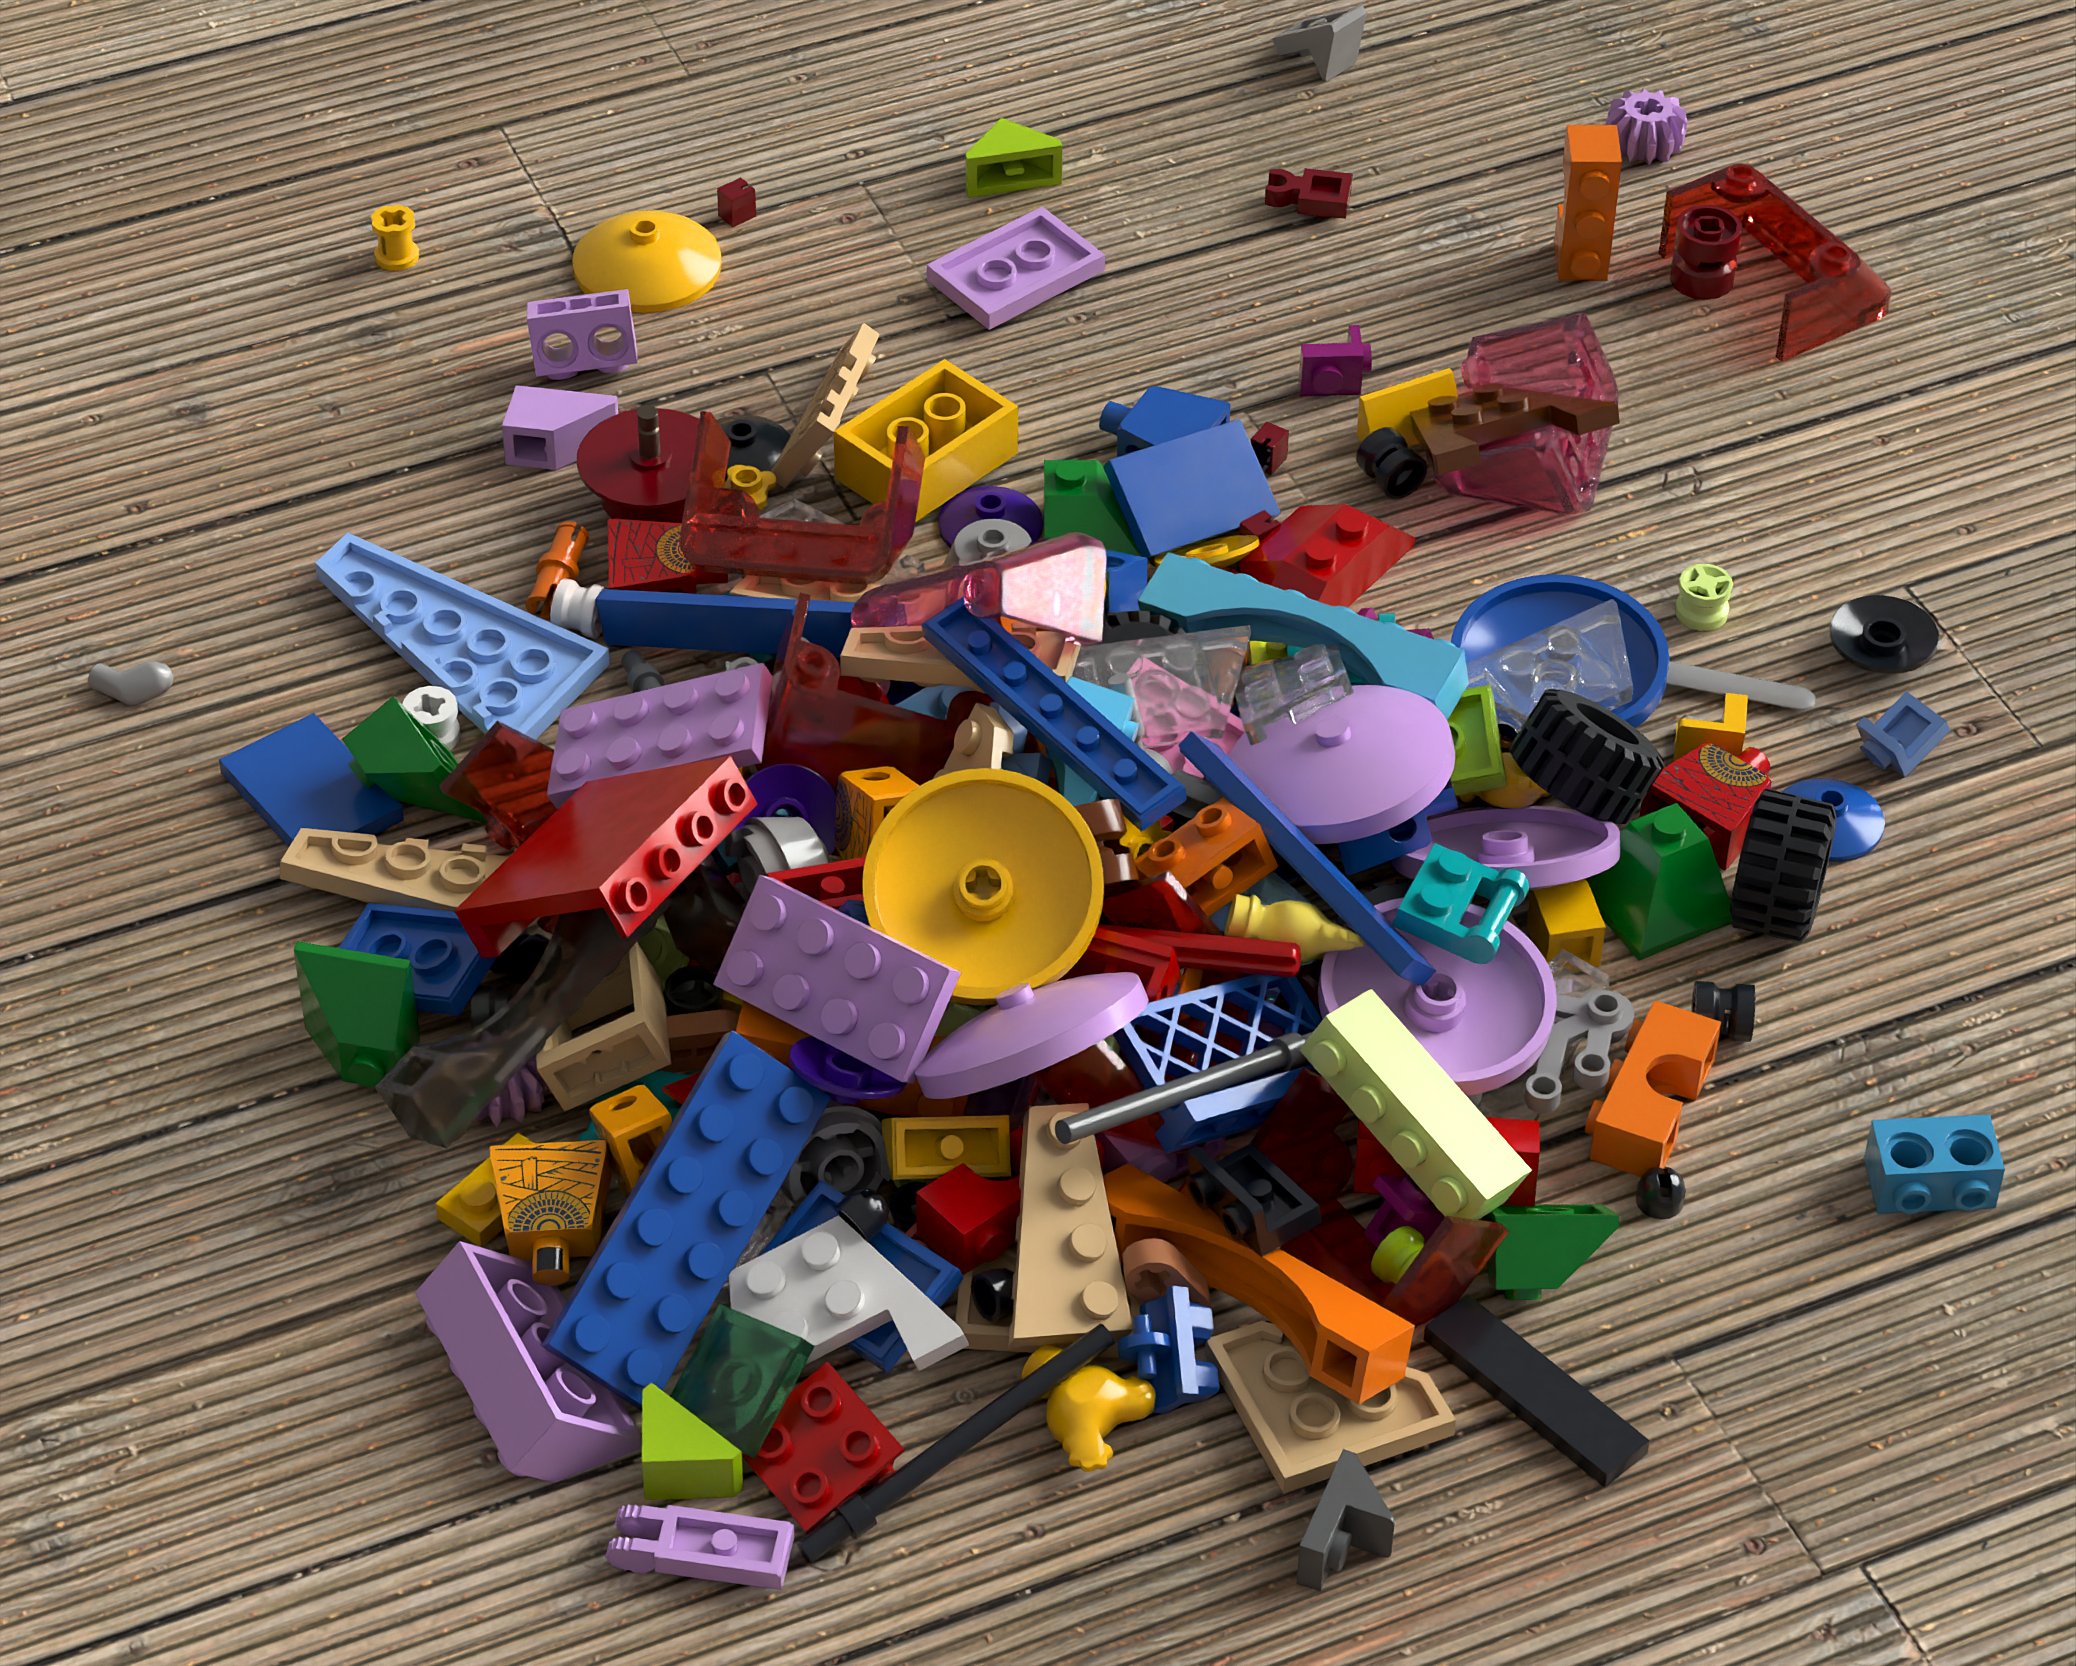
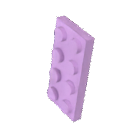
[547,663,773,809]
[713,875,961,1084]

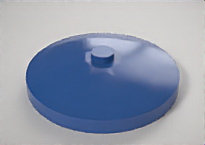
[1451,574,1670,739]

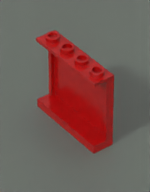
[454,756,758,959]

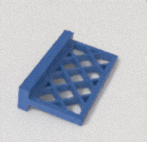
[1113,974,1343,1154]

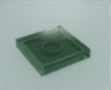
[670,1304,815,1459]

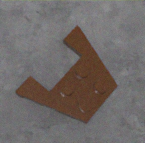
[1410,383,1620,475]

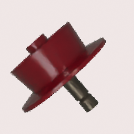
[577,405,724,523]

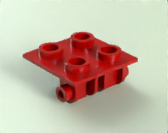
[731,1361,905,1534]

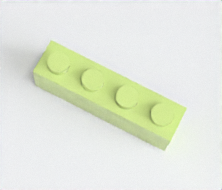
[1300,989,1532,1232]

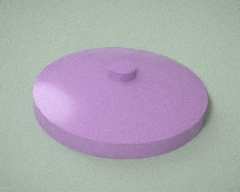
[1229,685,1455,844]
[1391,806,1620,890]
[1318,898,1557,1096]
[914,972,1149,1099]

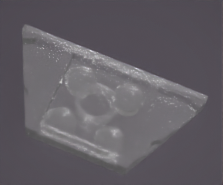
[1466,599,1633,733]
[1072,625,1251,748]
[1229,644,1354,745]

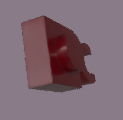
[1265,168,1353,219]

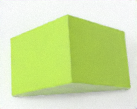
[965,117,1063,198]
[642,1382,744,1500]

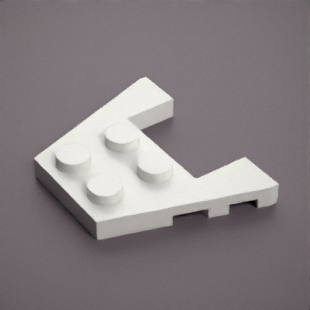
[729,1215,969,1435]

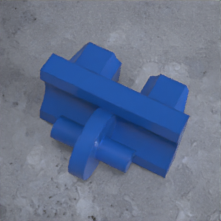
[1118,1286,1220,1414]

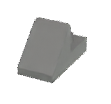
[1272,5,1366,81]

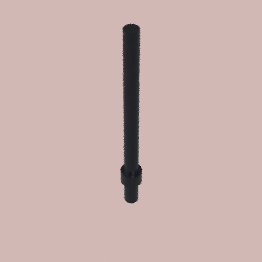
[796,1323,1115,1564]

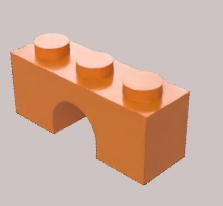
[1554,125,1622,281]
[1585,1000,1721,1177]

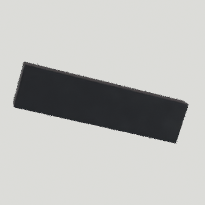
[1423,1294,1650,1488]

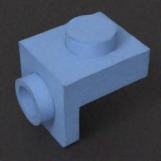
[1856,691,1950,777]

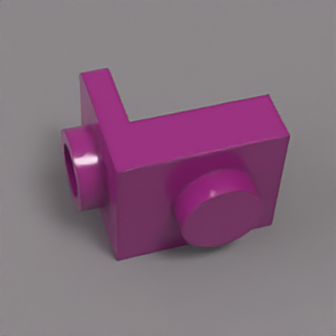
[1299,325,1372,396]
[1364,1174,1448,1248]

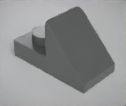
[1296,1449,1395,1592]

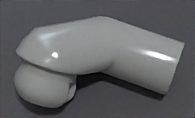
[88,661,174,705]

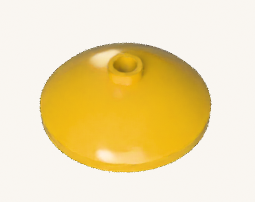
[572,210,721,313]

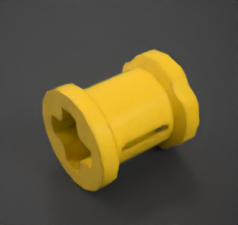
[371,205,419,271]

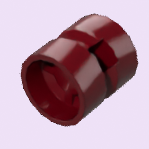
[1670,205,1742,300]

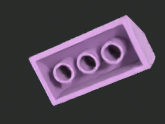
[415,1241,642,1483]

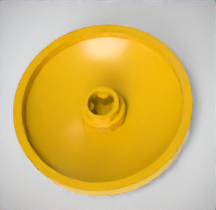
[863,768,1104,1006]

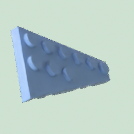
[315,532,610,761]

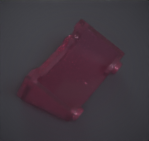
[1434,312,1618,515]
[851,532,1106,646]

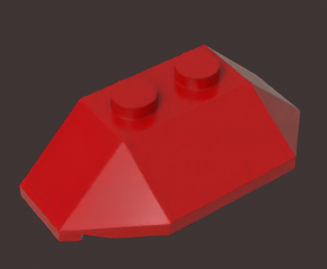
[1238,504,1416,608]

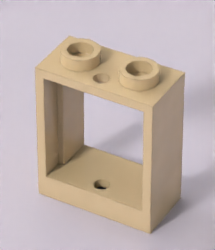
[531,940,671,1111]

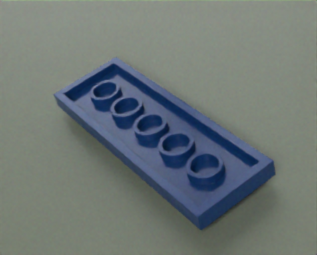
[541,1030,832,1411]

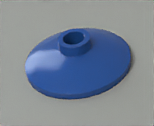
[1782,778,1885,862]

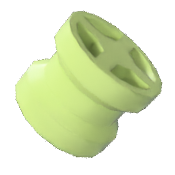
[1675,564,1733,631]

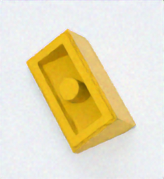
[1357,368,1458,447]
[882,1115,1011,1180]

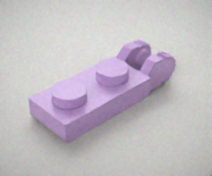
[605,1504,794,1590]

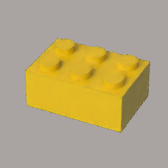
[833,359,1018,527]

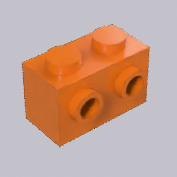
[1134,797,1279,932]

